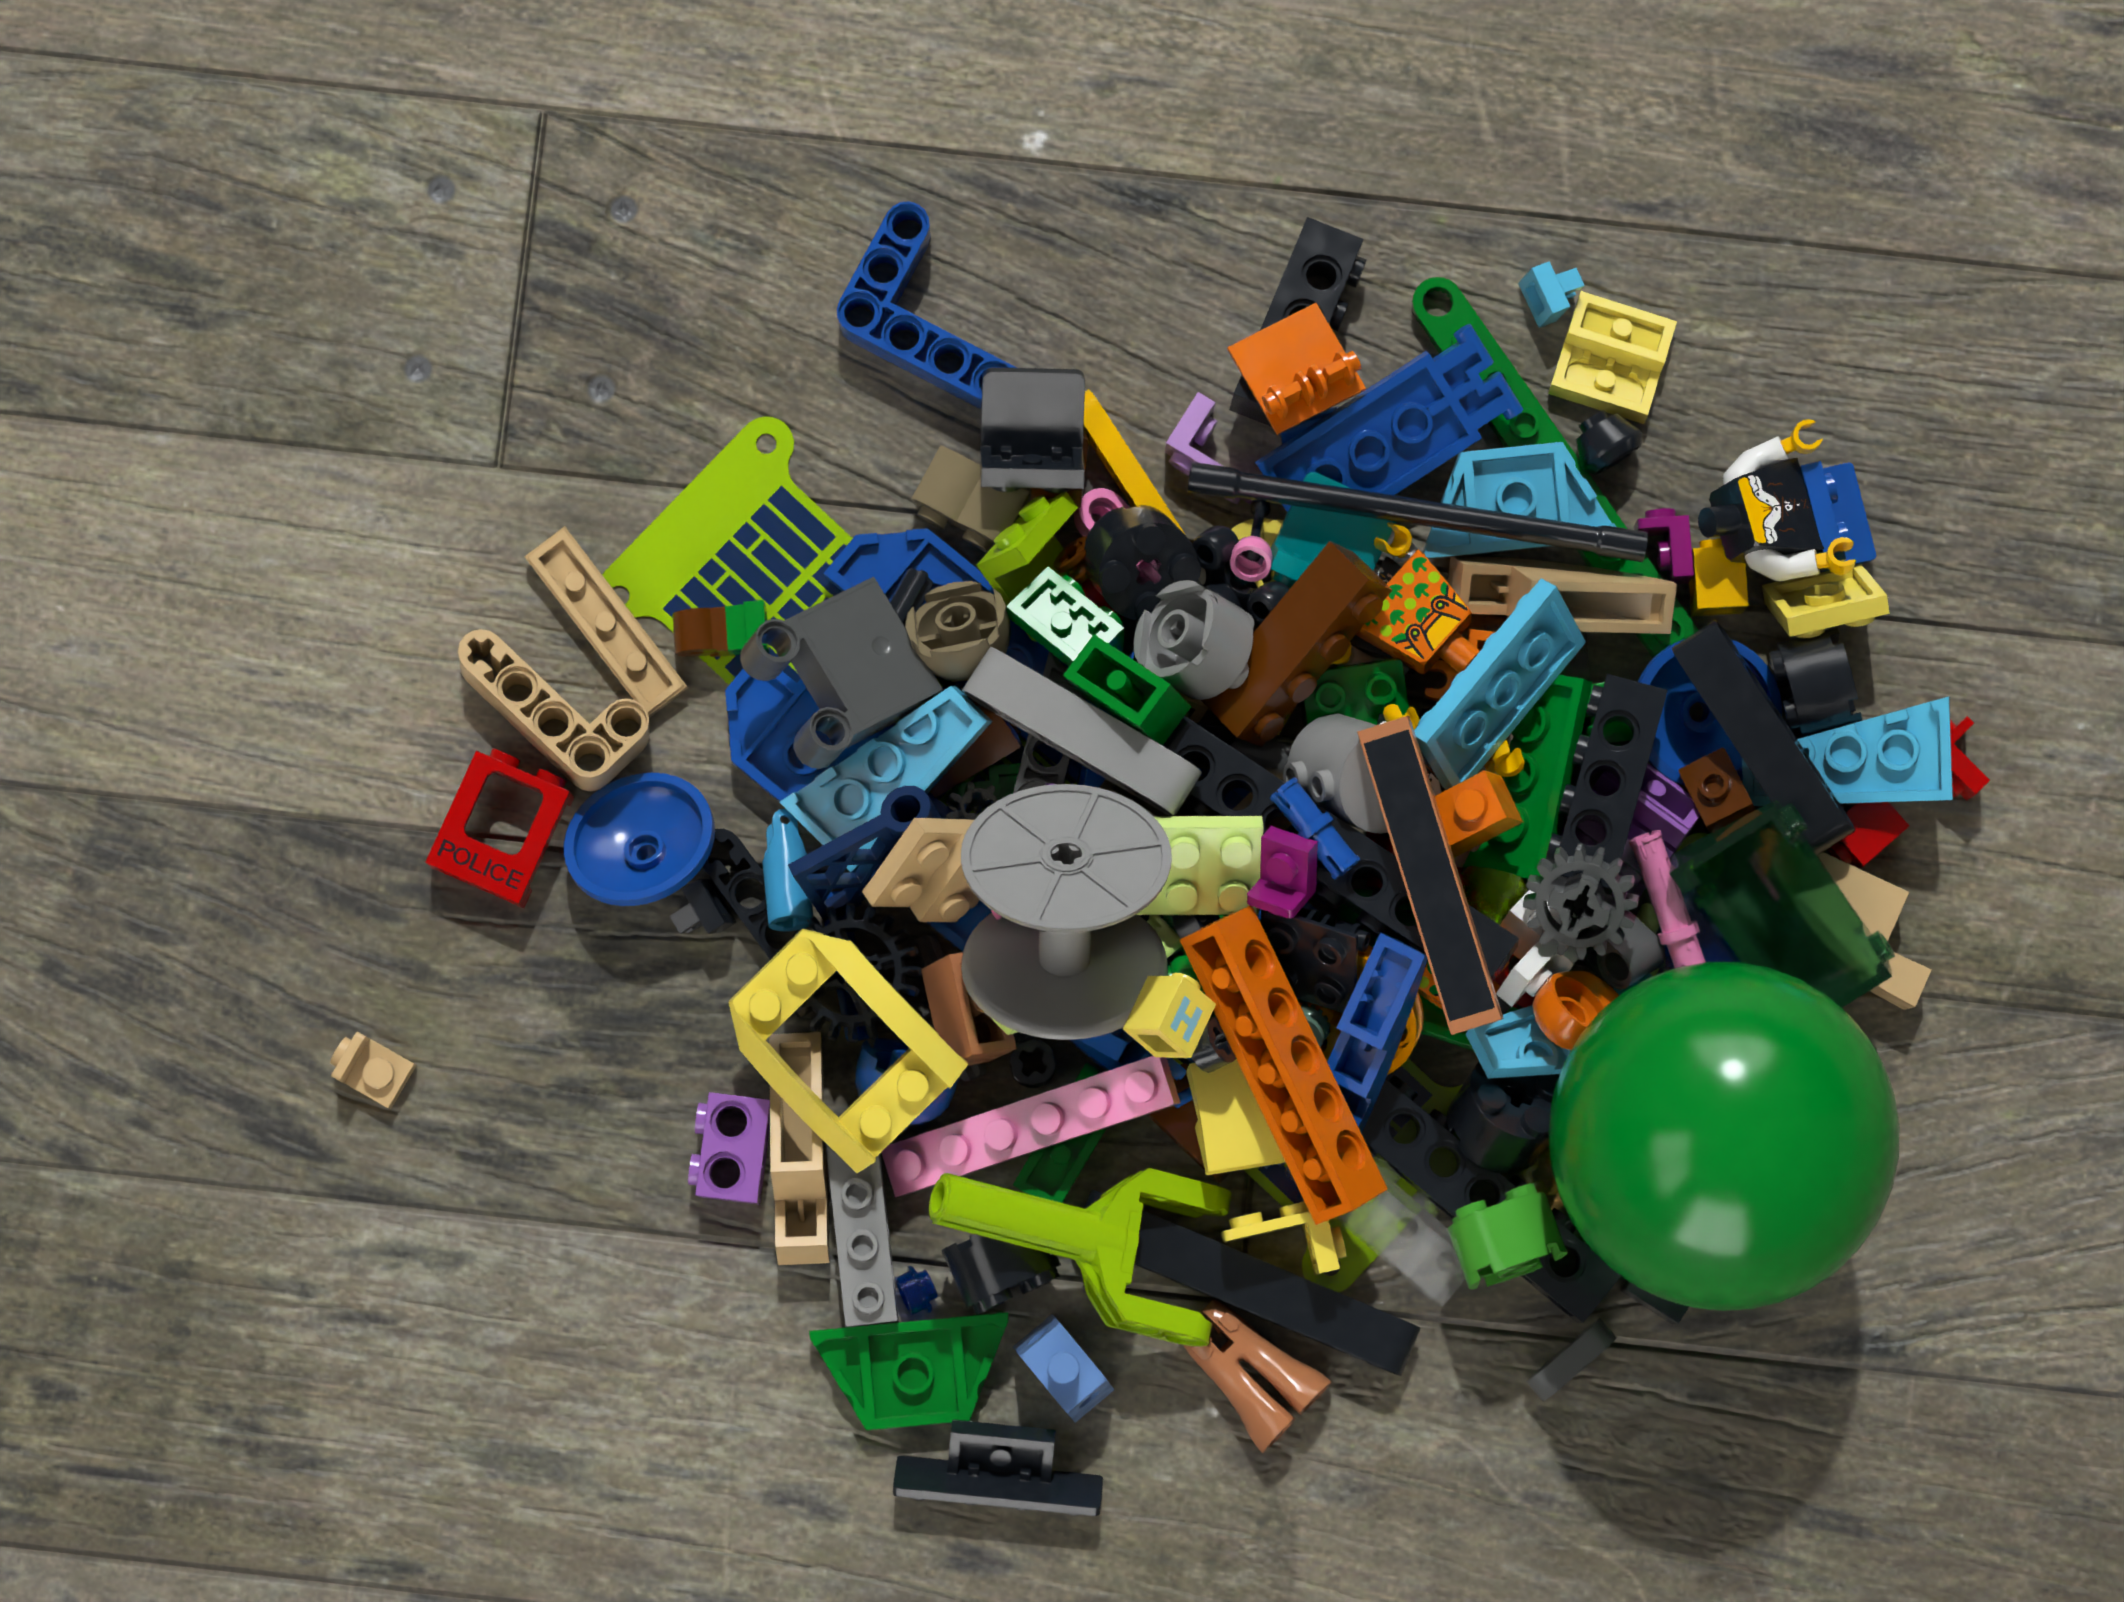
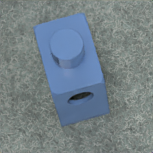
[1013,1314,1115,1423]

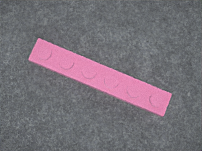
[882,1056,1181,1197]

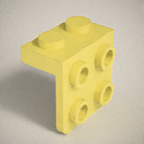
[1221,1201,1347,1275]

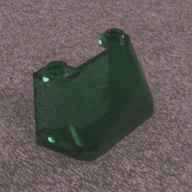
[1669,799,1895,1008]

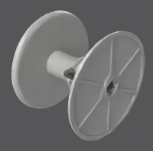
[961,784,1172,1040]

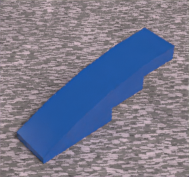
[1327,933,1428,1134]

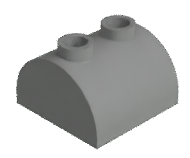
[1283,713,1388,834]

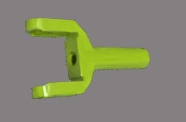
[929,1168,1232,1347]

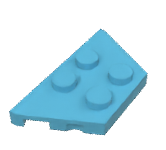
[1422,442,1616,559]

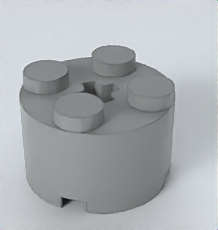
[1134,580,1254,700]

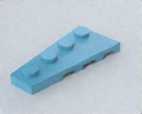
[1742,696,1953,806]

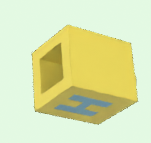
[1123,973,1216,1058]

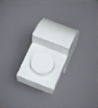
[1496,890,1582,1007]

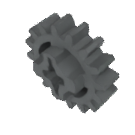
[1523,843,1639,959]

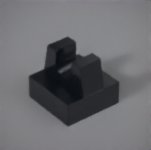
[670,879,737,934]

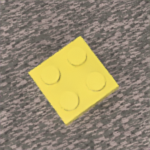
[1762,564,1890,638]

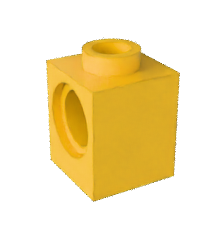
[1689,538,1749,617]

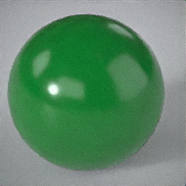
[1548,962,1900,1311]

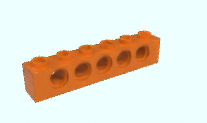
[1180,906,1388,1225]

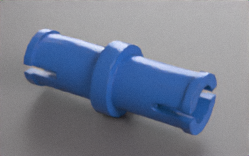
[1269,777,1361,880]

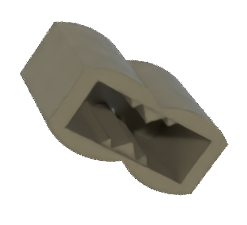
[912,445,1031,553]

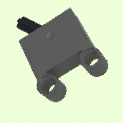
[740,568,943,769]

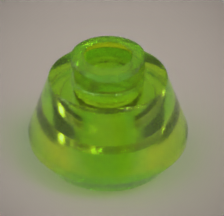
[1460,866,1528,925]

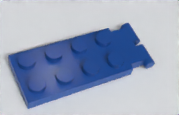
[1255,324,1523,513]

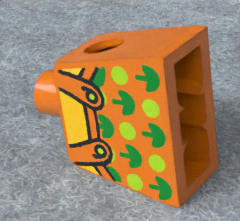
[1356,549,1480,674]

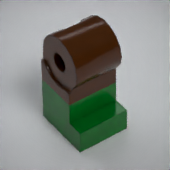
[672,600,770,657]

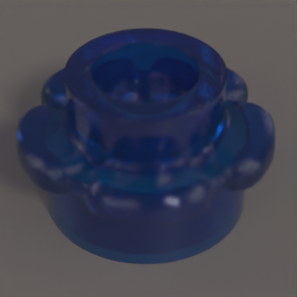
[895,1266,938,1315]

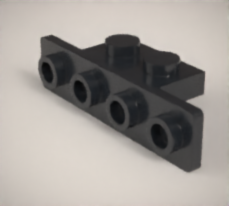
[893,1420,1103,1516]

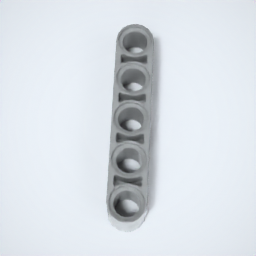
[962,647,1202,816]

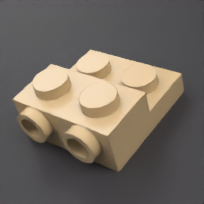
[862,818,979,922]

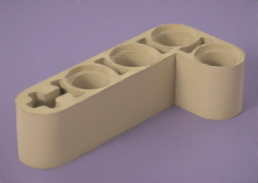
[458,629,650,792]

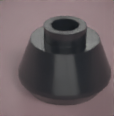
[1576,410,1642,475]

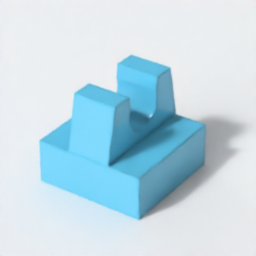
[1518,261,1585,328]

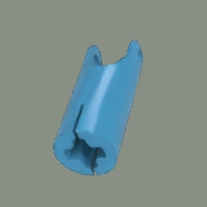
[762,809,813,931]

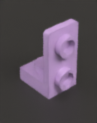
[1165,392,1253,504]

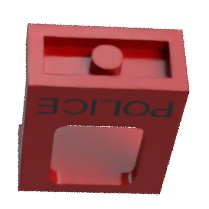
[425,748,575,908]

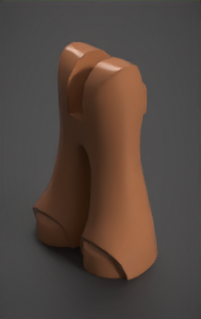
[1183,1298,1332,1454]

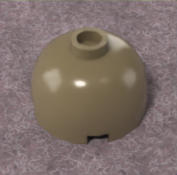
[905,581,1011,682]

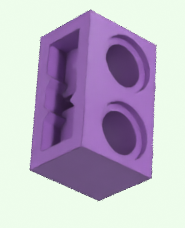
[688,1092,770,1205]

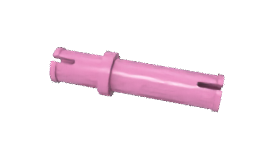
[1629,830,1706,968]

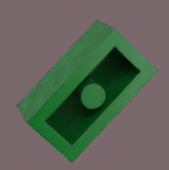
[1063,634,1191,746]

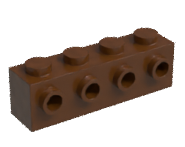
[1201,541,1392,747]

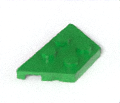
[809,1312,1009,1430]

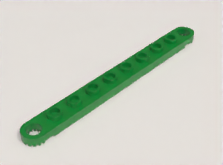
[1412,277,1698,658]

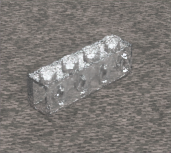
[1283,1157,1466,1308]

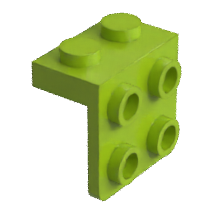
[976,492,1080,642]

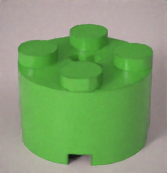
[1447,1183,1568,1290]

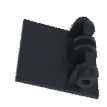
[1261,908,1371,1013]

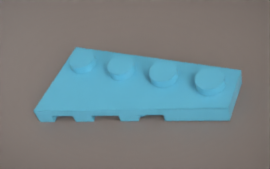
[779,686,993,872]
[1466,973,1652,1079]

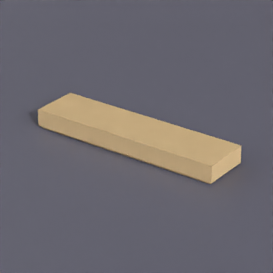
[524,526,688,718]

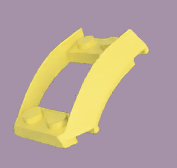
[728,928,968,1173]

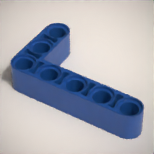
[837,201,1017,409]

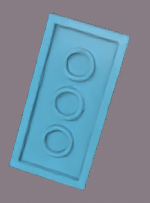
[1414,578,1586,790]

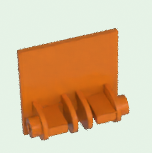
[1227,303,1366,435]

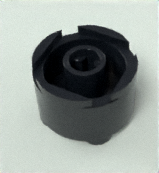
[1084,505,1201,620]
[1769,628,1863,738]
[1447,1062,1559,1173]
[941,1234,1061,1315]

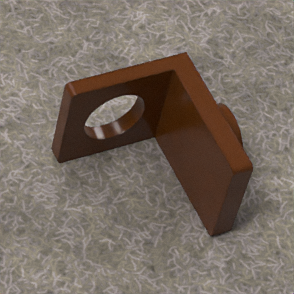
[1678,747,1764,848]

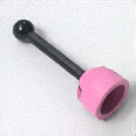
[1230,500,1273,582]

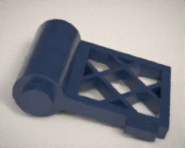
[788,786,942,921]

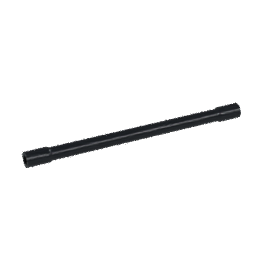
[1187,462,1648,562]

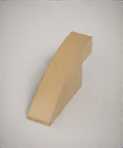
[1448,555,1677,634]
[1756,828,1931,1010]
[769,1032,830,1265]

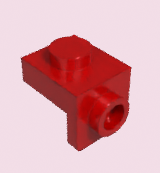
[1950,716,1990,801]

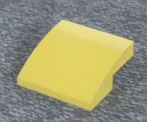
[1548,291,1677,424]
[1186,1059,1286,1175]

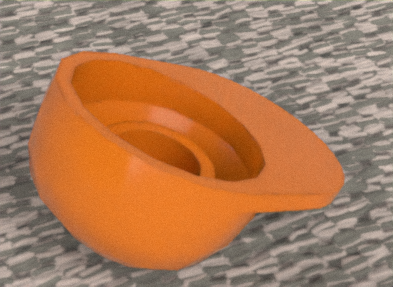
[1532,971,1619,1050]

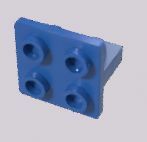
[1781,461,1876,582]

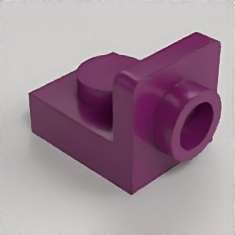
[1634,508,1694,584]
[1247,826,1318,919]

